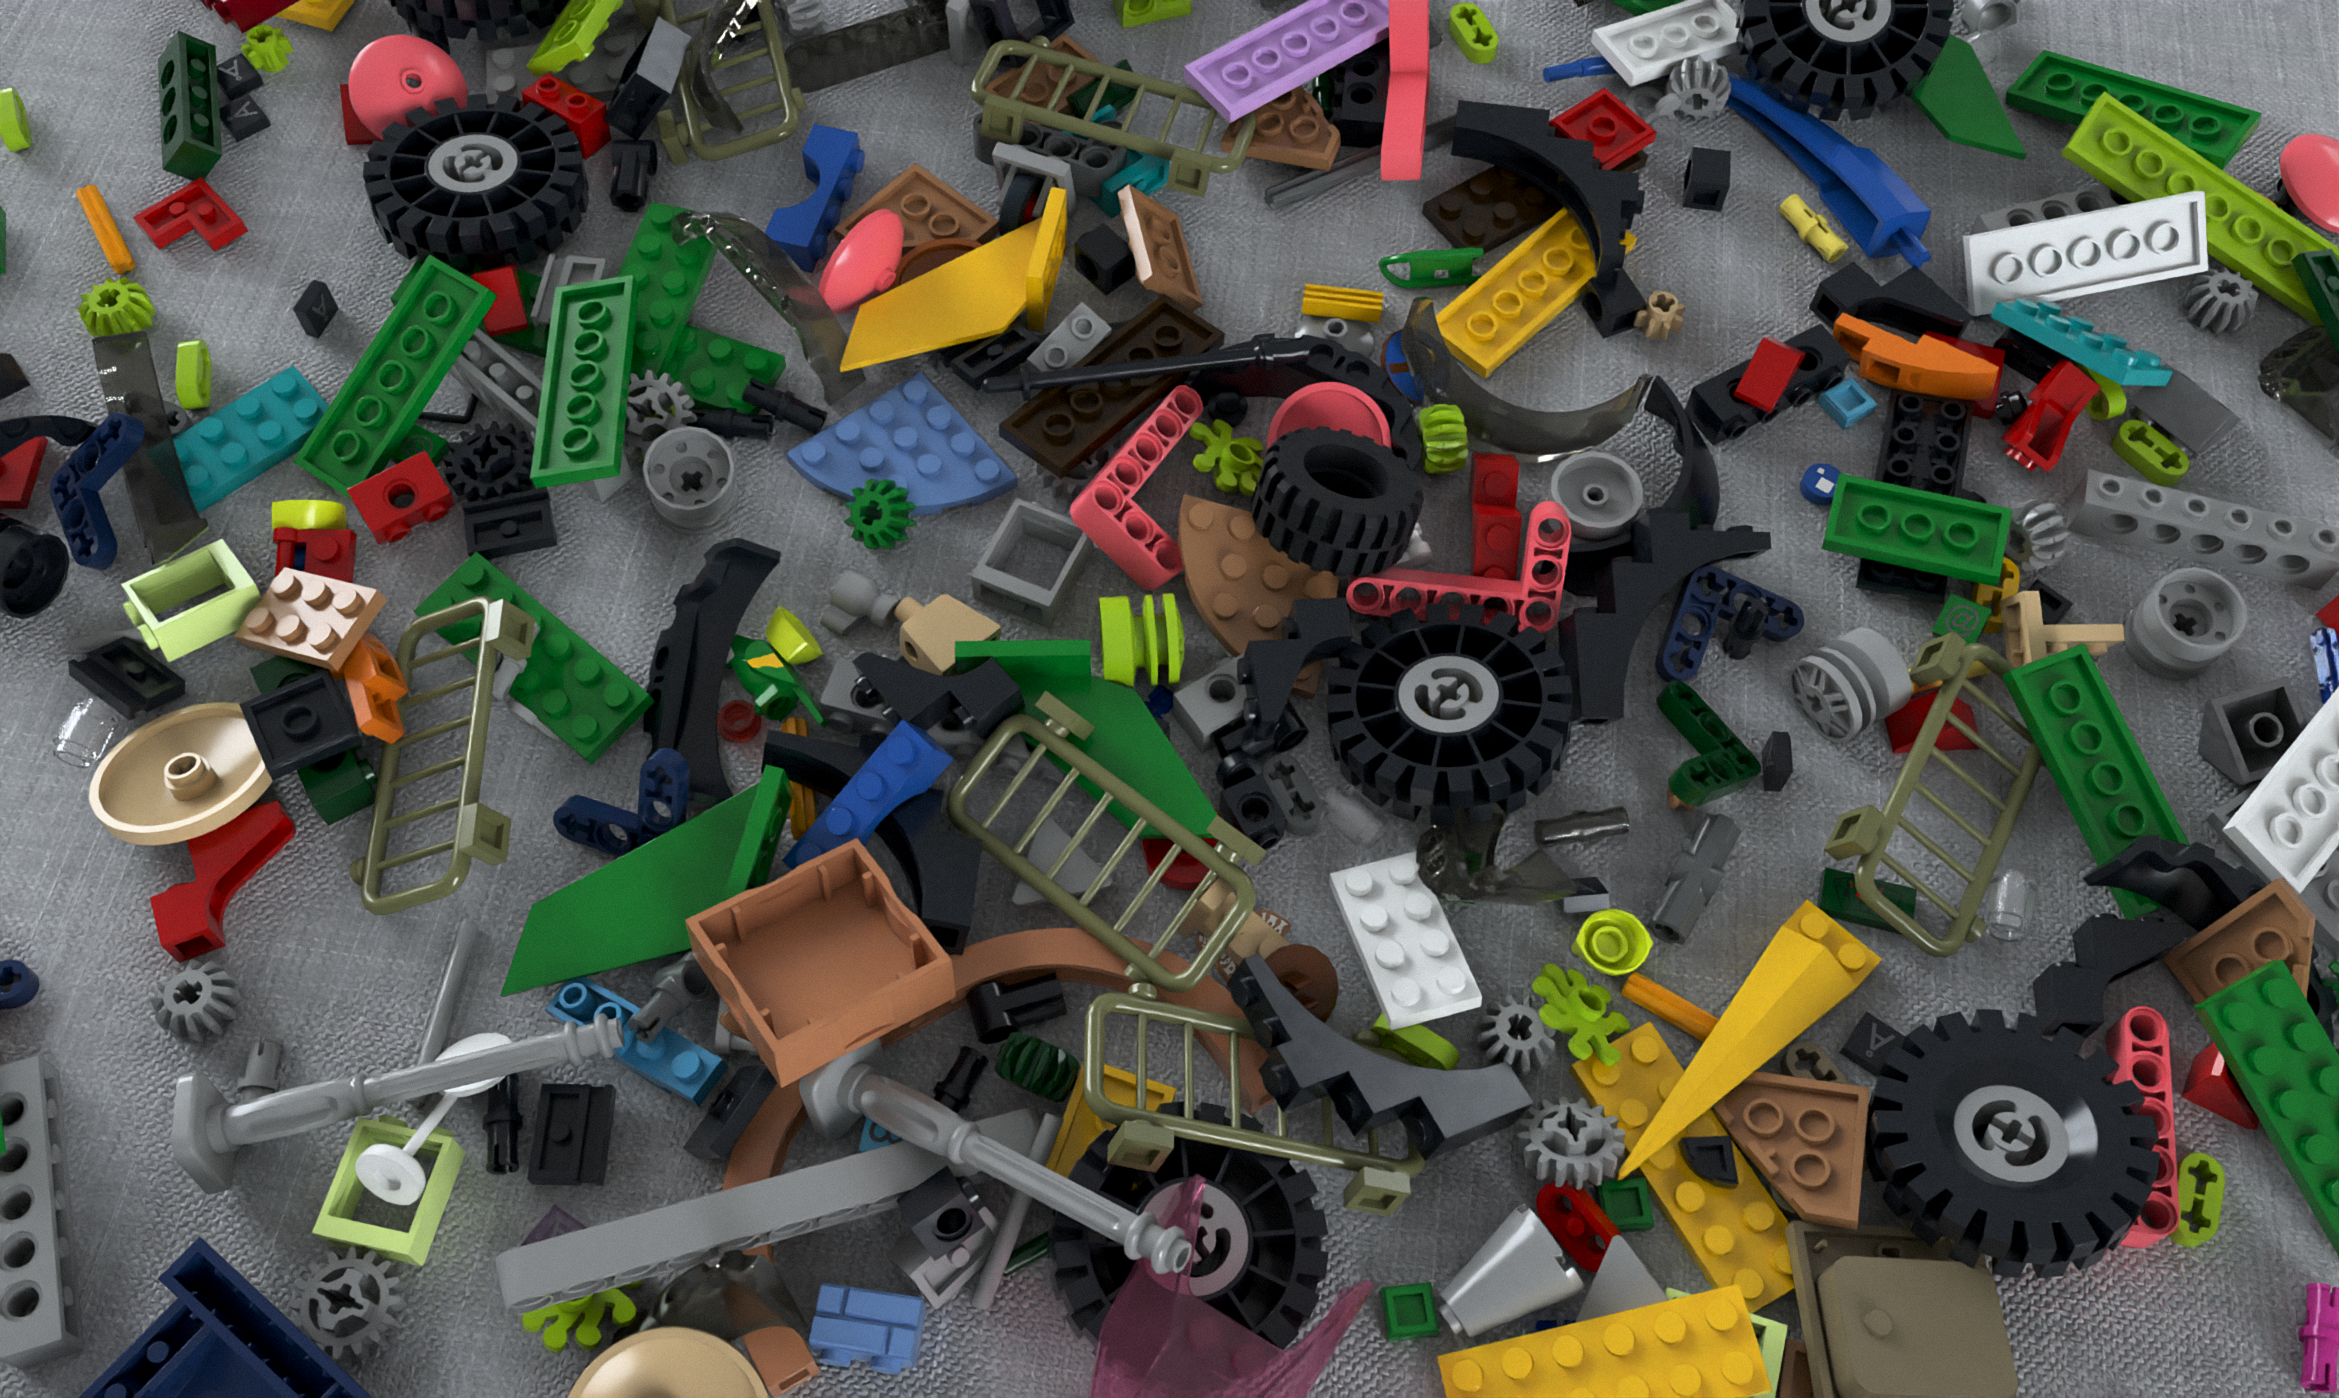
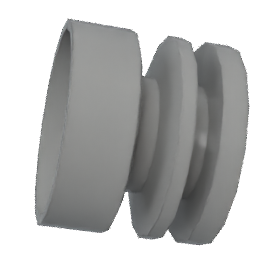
[643,426,739,535]
[2124,567,2247,681]
[1789,626,1912,743]

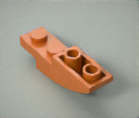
[1832,312,1999,400]
[325,630,409,744]

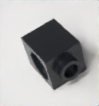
[1683,147,1731,212]
[1074,223,1135,296]
[1582,268,1646,339]
[1219,773,1286,850]
[896,1165,986,1261]

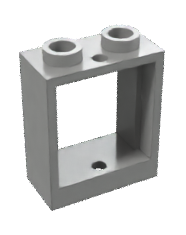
[971,498,1094,629]

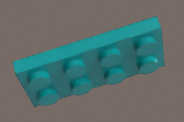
[1990,298,2174,386]
[148,365,329,514]

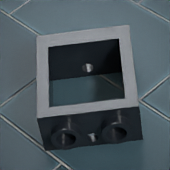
[969,0,1075,68]
[603,16,692,140]

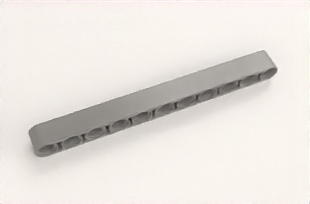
[494,1108,1041,1315]

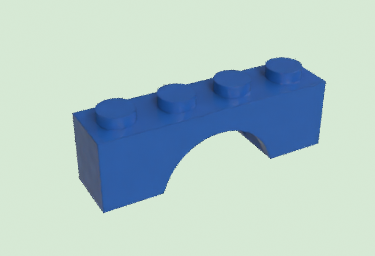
[763,124,865,273]
[782,719,954,870]

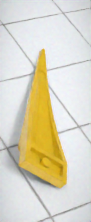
[1616,899,1882,1181]

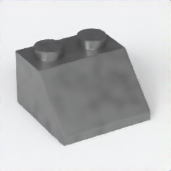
[2130,363,2241,454]

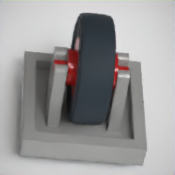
[992,142,1077,236]

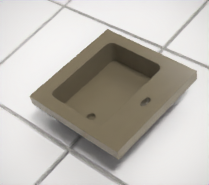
[1784,1221,2018,1398]

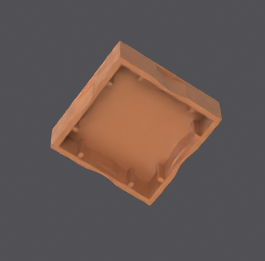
[685,838,956,1088]

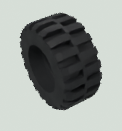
[1251,426,1424,577]

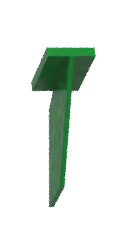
[1824,8,2026,160]
[955,640,1219,839]
[500,764,795,997]

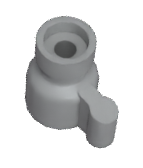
[820,569,901,636]

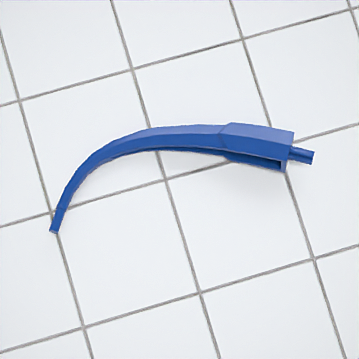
[1543,56,1932,268]

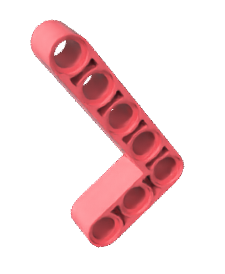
[1381,0,1430,181]
[1070,385,1203,591]
[1346,501,1571,633]
[2106,1006,2180,1248]

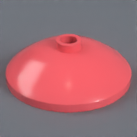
[348,35,468,140]
[2280,134,2339,234]
[817,209,904,315]
[1267,382,1391,450]

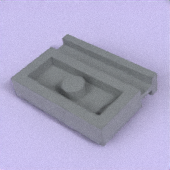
[530,254,610,327]

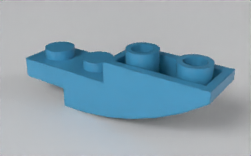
[544,977,728,1107]

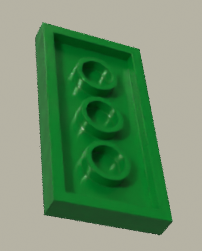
[1821,473,2012,587]

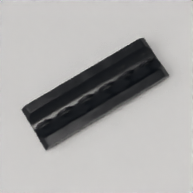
[1855,389,1975,605]

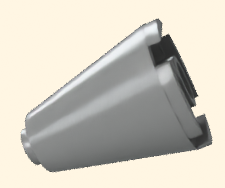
[1438,1203,1585,1338]

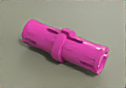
[2299,1283,2339,1393]

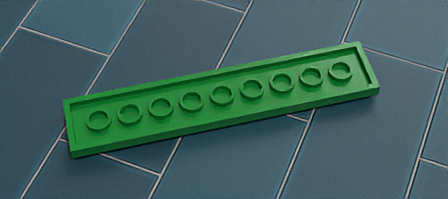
[390,258,786,414]

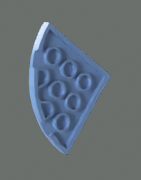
[786,372,1017,515]

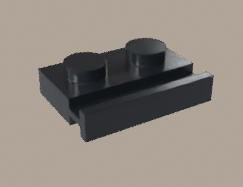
[940,322,1040,391]
[462,487,557,560]
[68,636,185,721]
[527,1084,616,1186]

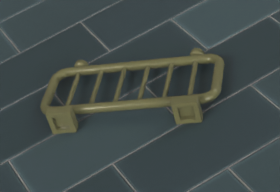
[632,0,807,166]
[970,35,1256,198]
[350,596,535,915]
[1824,631,2047,958]
[946,691,1267,993]
[1083,983,1427,1217]

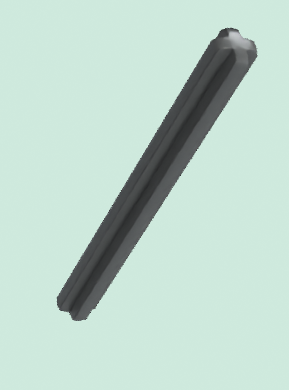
[1264,114,1456,210]

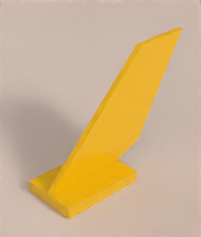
[840,187,1067,372]

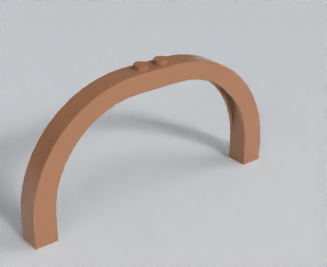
[720,928,1275,1398]

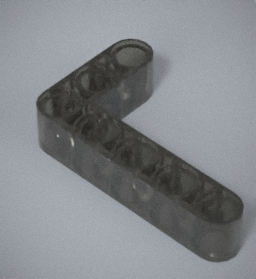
[784,0,950,93]

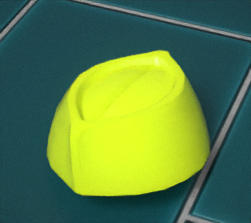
[271,500,347,531]
[765,606,823,665]
[1571,908,1653,976]

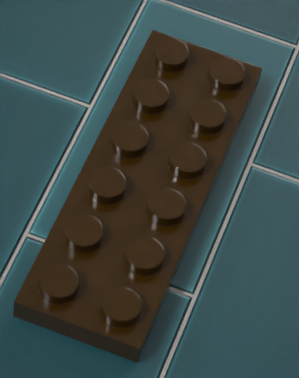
[1422,150,1648,260]
[999,294,1225,479]

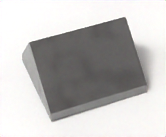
[2197,676,2308,785]

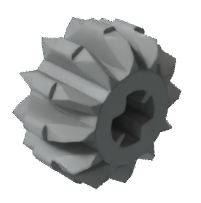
[771,0,825,37]
[1665,55,1731,120]
[2182,266,2259,335]
[2004,498,2071,572]
[150,959,243,1043]
[1475,993,1557,1077]

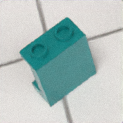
[1062,104,1170,219]

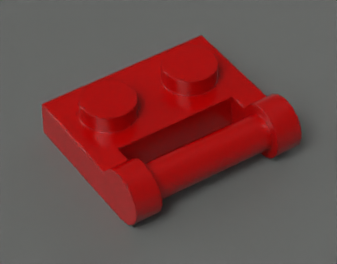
[273,527,357,584]

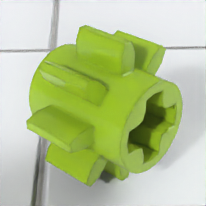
[241,25,294,72]

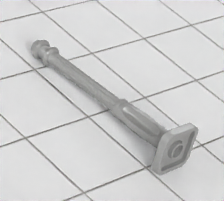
[171,1013,625,1195]
[799,1037,1192,1275]

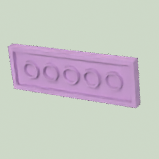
[1183,0,1389,123]

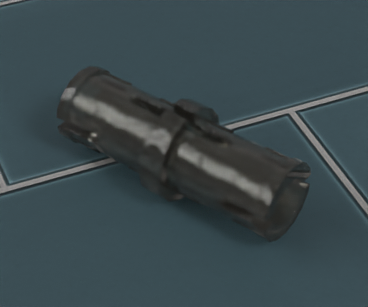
[1534,806,1630,849]

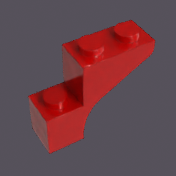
[2000,359,2102,473]
[1468,453,1522,599]
[150,800,296,963]

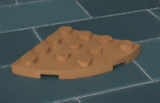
[1177,494,1340,700]

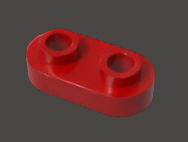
[1536,1180,1621,1272]

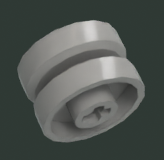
[1541,451,1643,545]

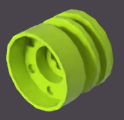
[1099,593,1185,688]

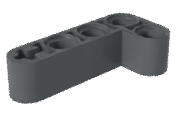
[973,113,1128,198]

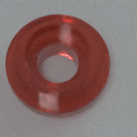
[716,700,762,743]

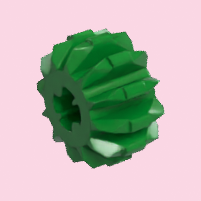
[843,479,917,550]

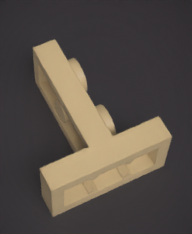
[2000,591,2125,668]
[1177,876,1291,965]

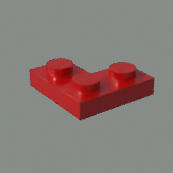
[133,177,248,251]

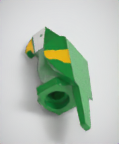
[725,634,829,728]

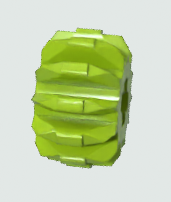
[77,276,156,346]
[1416,404,1468,475]

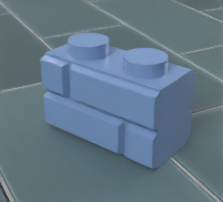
[809,1282,926,1375]

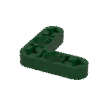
[1656,680,1761,807]

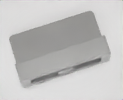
[887,1203,1001,1310]

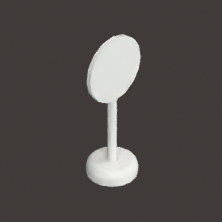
[355,1033,513,1205]

